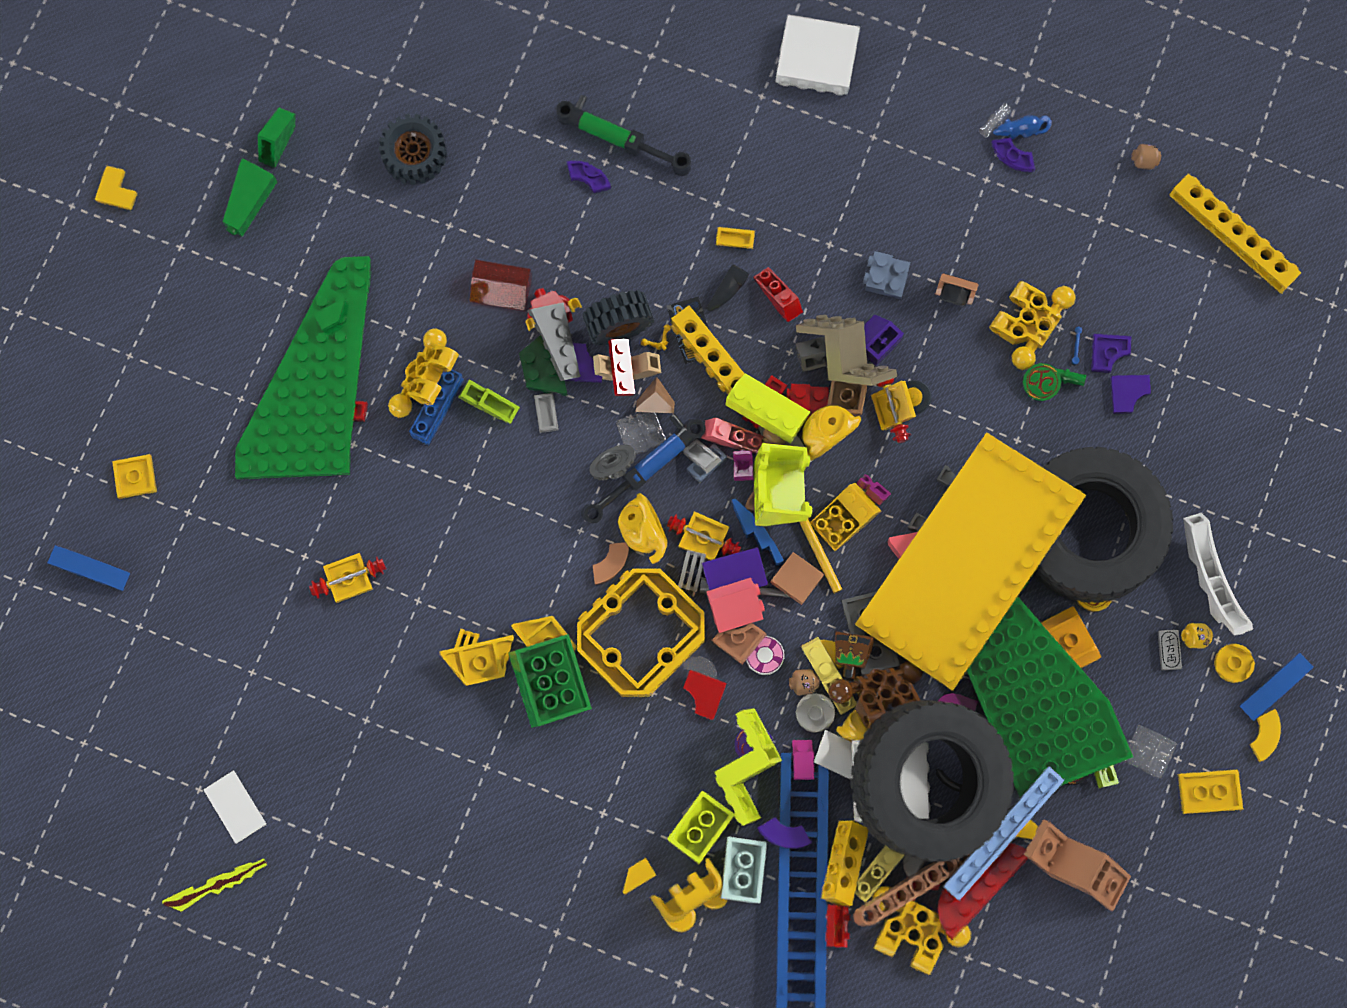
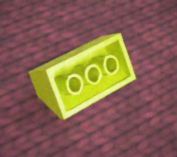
[725,374,811,444]

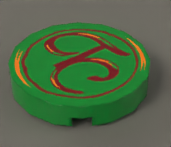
[1023,363,1062,401]

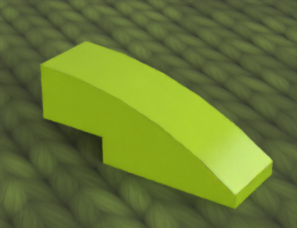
[458,379,520,424]

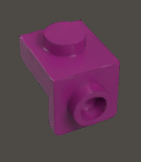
[733,450,754,481]

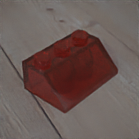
[470,260,532,311]

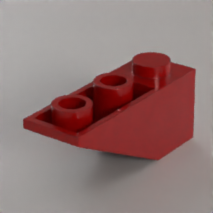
[753,267,803,322]

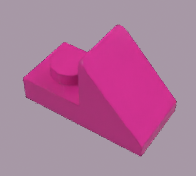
[792,740,814,780]

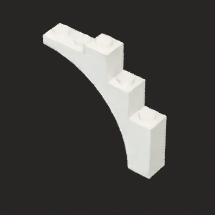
[1183,513,1253,636]

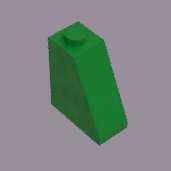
[258,108,295,168]

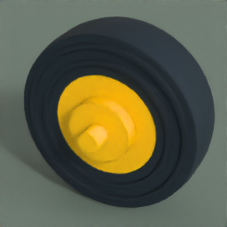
[906,380,931,415]

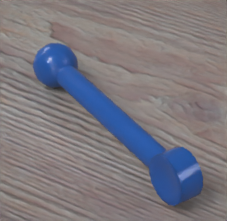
[1071,327,1082,365]

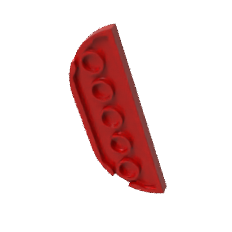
[938,843,1028,941]

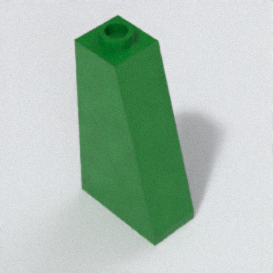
[223,158,277,237]

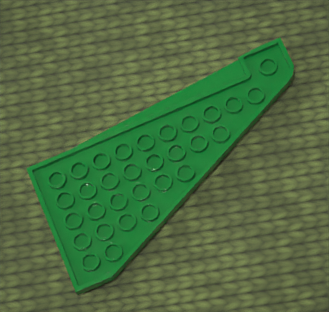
[235,256,371,479]

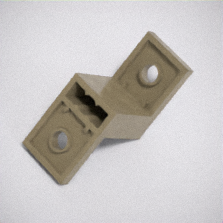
[796,315,897,386]

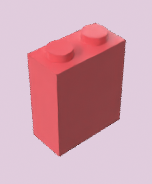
[706,578,765,633]

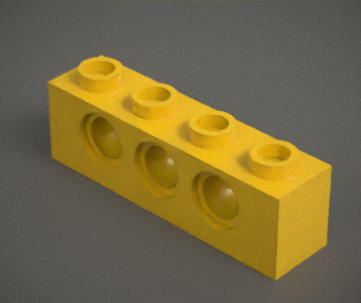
[821,821,869,906]

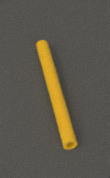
[799,519,843,594]

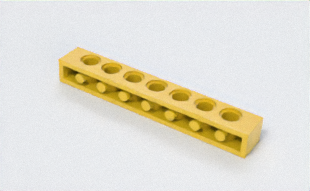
[1169,174,1301,294]

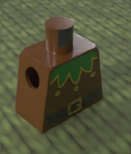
[835,632,875,679]

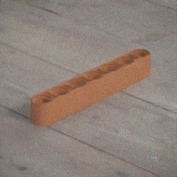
[854,854,971,926]

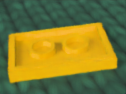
[1178,770,1243,814]

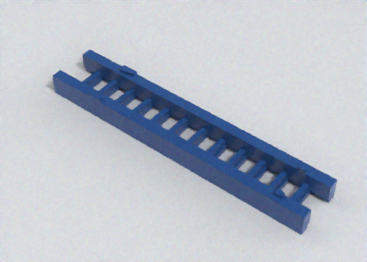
[776,753,829,1008]

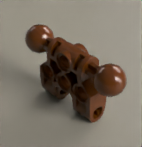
[828,660,923,729]

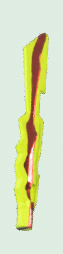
[163,858,267,911]

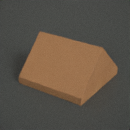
[827,381,867,417]

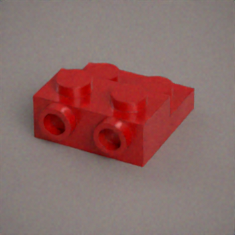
[787,384,829,425]

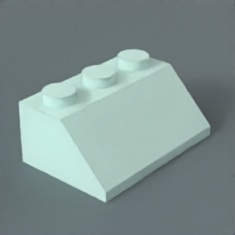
[721,837,767,903]

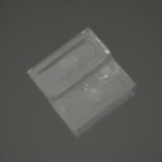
[616,412,666,455]
[1123,725,1177,779]

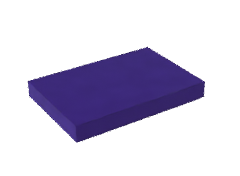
[702,547,768,591]

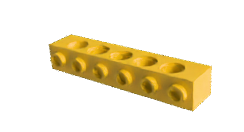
[671,306,744,395]

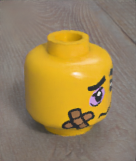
[1181,623,1213,648]

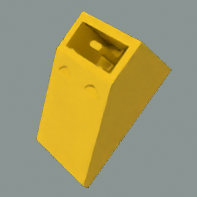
[810,483,881,551]

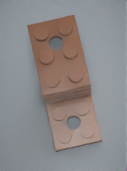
[1025,820,1131,911]

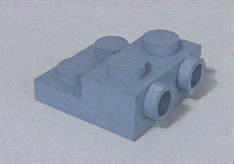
[863,251,910,299]

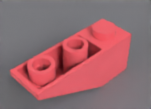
[701,418,764,454]

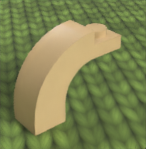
[593,352,661,380]

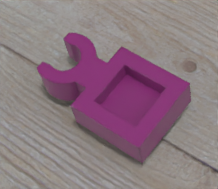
[856,474,891,505]

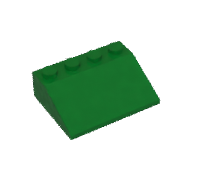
[508,634,592,728]

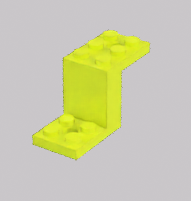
[715,708,782,826]

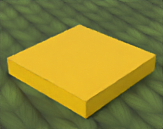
[112,454,157,499]

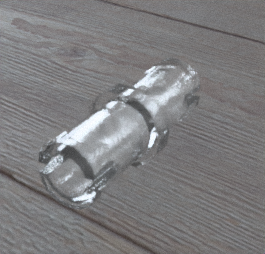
[979,103,1012,137]

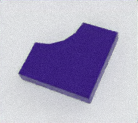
[1091,334,1131,373]
[565,343,602,383]
[1110,375,1151,414]

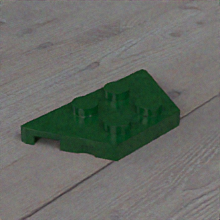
[519,335,568,396]

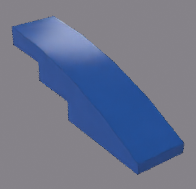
[731,499,784,567]
[47,545,130,591]
[1240,652,1313,721]

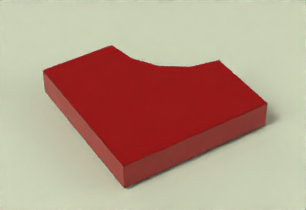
[683,669,727,720]

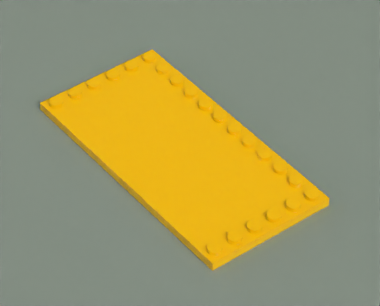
[855,432,1086,691]

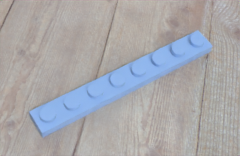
[943,767,1064,900]

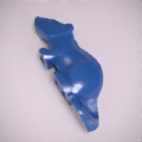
[993,115,1051,139]

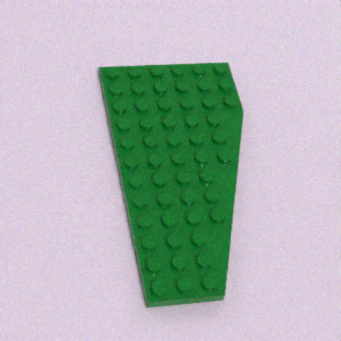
[967,596,1133,798]

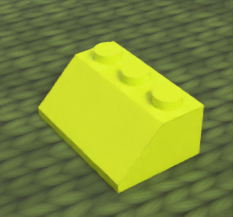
[667,791,734,864]

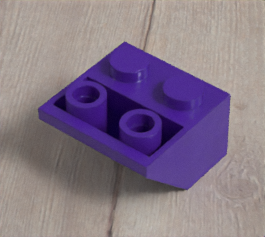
[864,315,904,366]

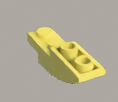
[801,637,857,714]
[855,846,904,902]

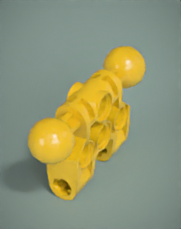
[989,281,1076,370]
[388,328,459,418]
[872,886,971,975]

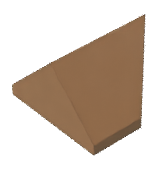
[636,377,675,413]

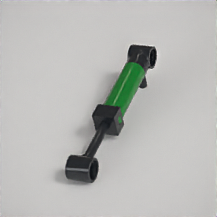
[556,95,691,176]

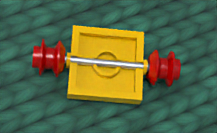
[871,378,916,443]
[667,511,741,561]
[309,553,386,603]

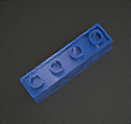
[409,370,464,446]

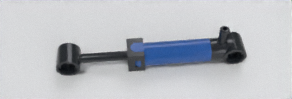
[581,414,706,524]

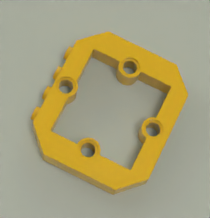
[577,569,704,697]

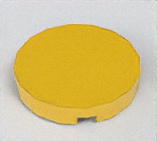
[1214,644,1255,683]

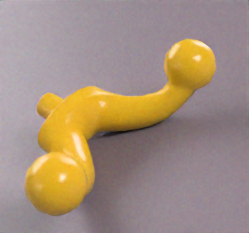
[641,324,671,350]

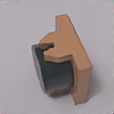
[935,274,978,306]

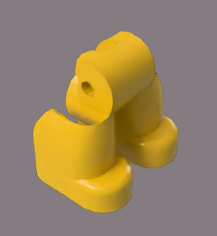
[651,858,728,932]

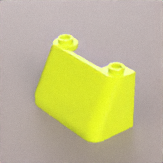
[754,443,812,526]

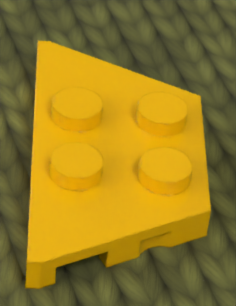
[511,616,577,652]
[439,635,514,686]

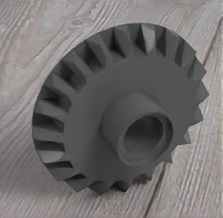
[589,445,636,480]

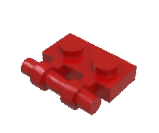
[825,905,850,948]

